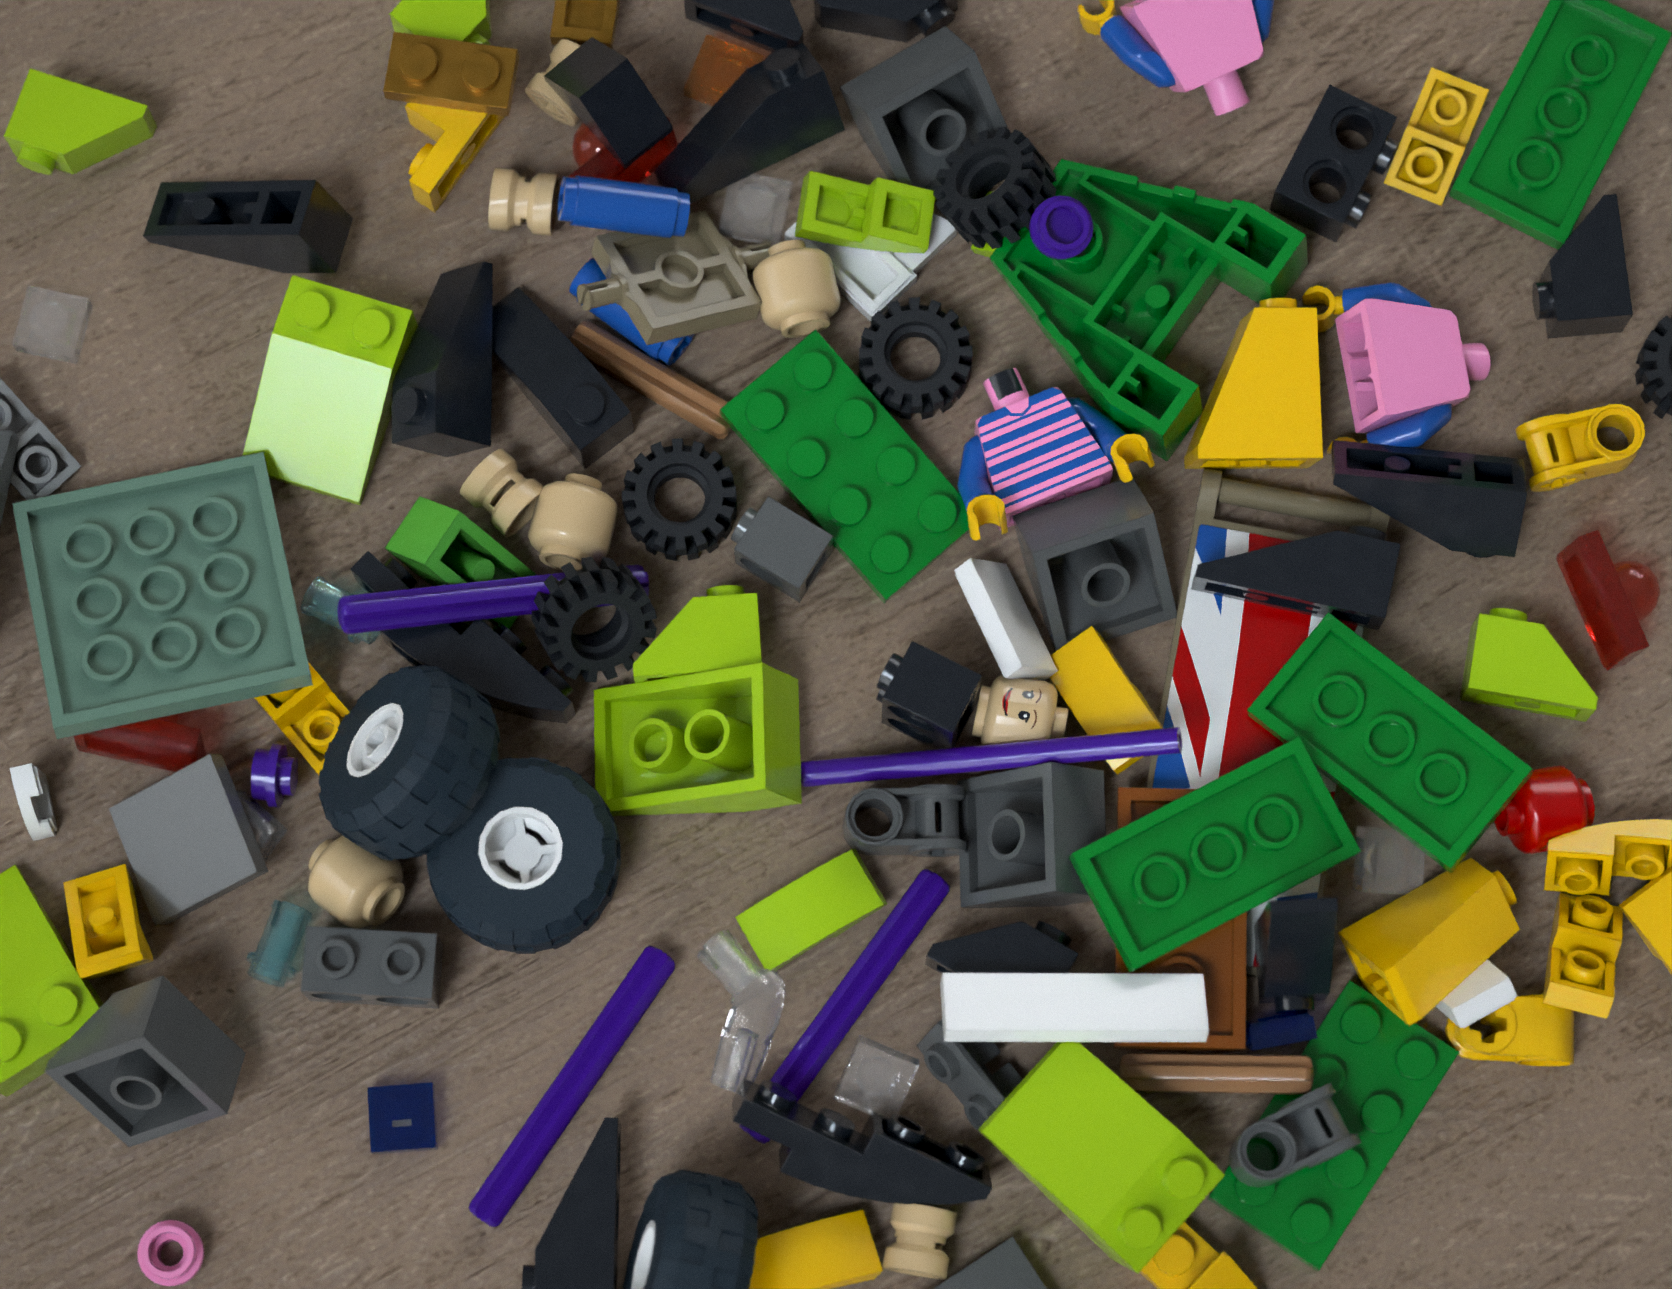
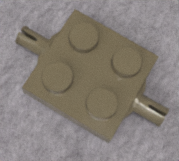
[577,211,771,345]

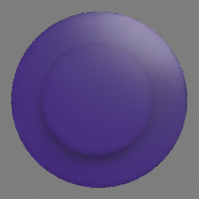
[1029,196,1093,260]
[251,743,298,808]

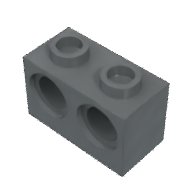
[301,926,444,1009]

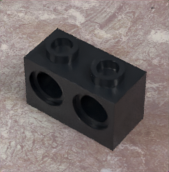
[1269,84,1400,242]
[876,641,982,749]

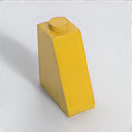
[1184,298,1323,469]
[1337,857,1520,1026]

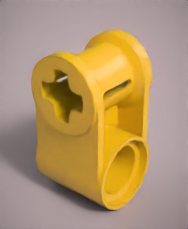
[1515,404,1645,492]
[1445,994,1574,1067]

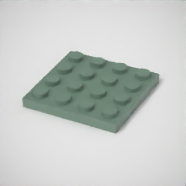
[12,452,313,739]

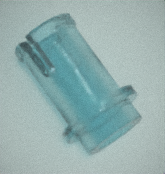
[301,576,380,645]
[246,900,313,987]

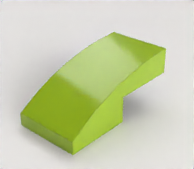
[794,171,935,253]
[735,849,887,973]

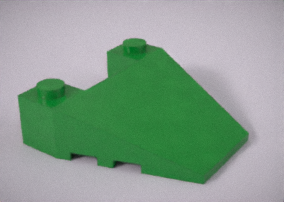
[990,159,1308,461]

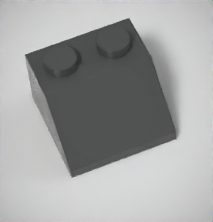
[839,26,1008,200]
[1012,478,1177,651]
[957,762,1106,908]
[45,975,245,1147]

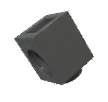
[731,496,833,603]

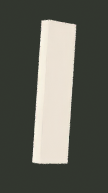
[940,973,1209,1042]

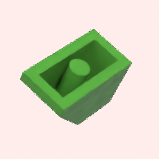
[385,496,537,629]

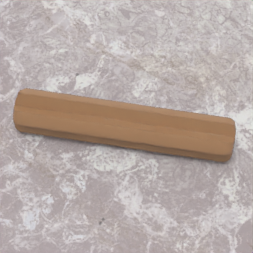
[570,321,732,439]
[1119,1053,1314,1095]

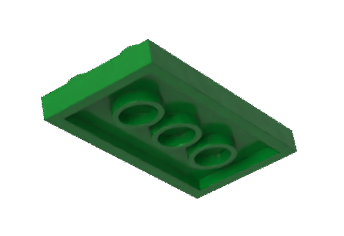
[1449,0,1672,250]
[719,329,969,604]
[1247,612,1533,873]
[1069,737,1361,973]
[1207,980,1459,1272]

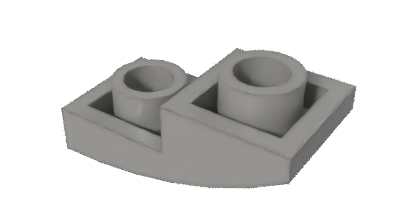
[0,378,81,500]

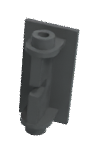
[916,1020,1023,1133]

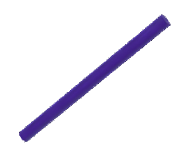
[801,727,1183,787]

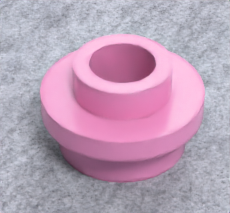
[137,1220,204,1287]

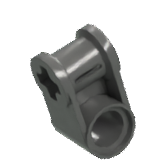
[842,784,967,857]
[1229,1083,1362,1188]

